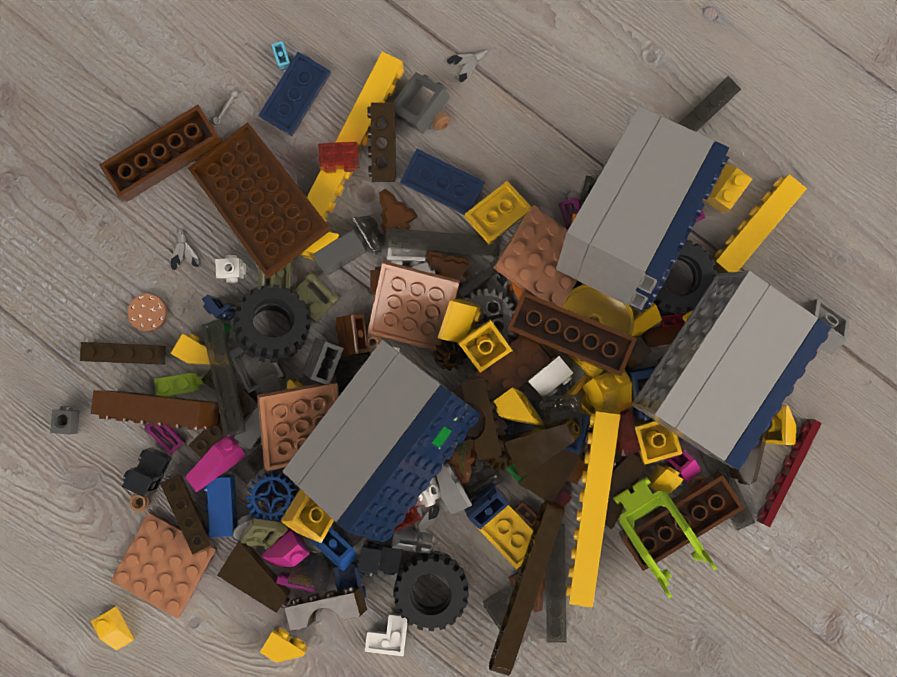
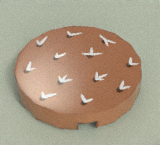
[127,293,168,332]

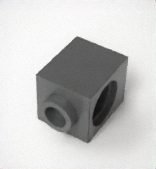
[50,406,80,435]

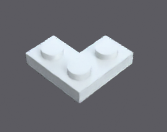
[365,613,407,656]

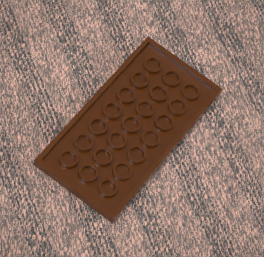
[188,122,332,279]

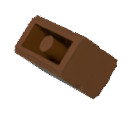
[336,314,368,356]

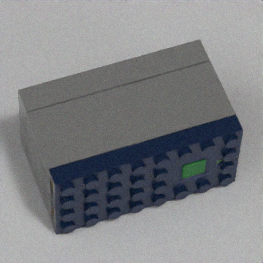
[556,106,730,313]
[632,271,832,470]
[282,340,480,542]

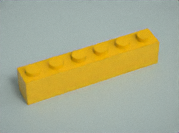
[712,174,807,273]

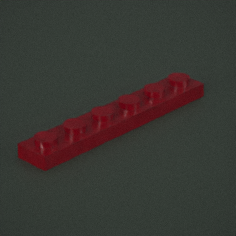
[756,419,822,527]

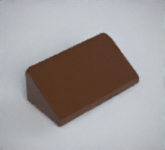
[642,326,681,347]

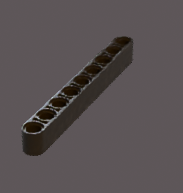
[489,501,565,676]

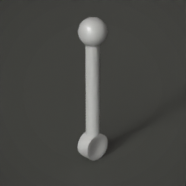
[213,90,238,125]

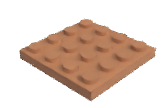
[493,205,577,307]
[367,261,460,350]
[257,381,338,471]
[111,512,217,619]

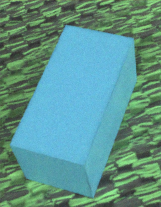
[271,41,290,70]

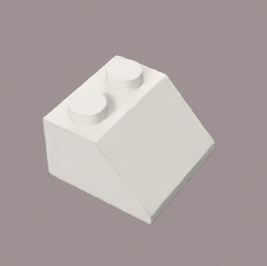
[528,355,573,398]

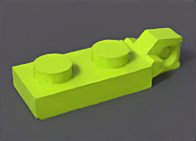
[154,373,210,396]

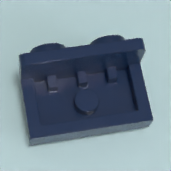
[202,295,237,321]
[333,561,366,598]

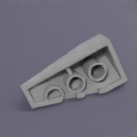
[437,460,472,514]

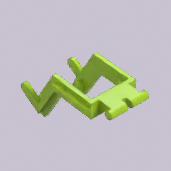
[613,477,718,599]

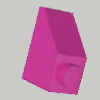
[664,446,701,483]
[262,530,310,567]

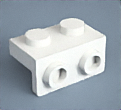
[387,238,427,266]

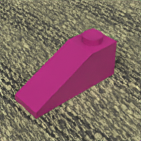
[185,434,246,492]

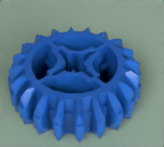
[246,471,299,522]

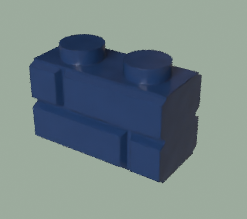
[464,483,509,529]

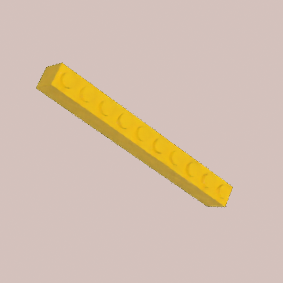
[307,51,405,223]
[566,408,620,608]

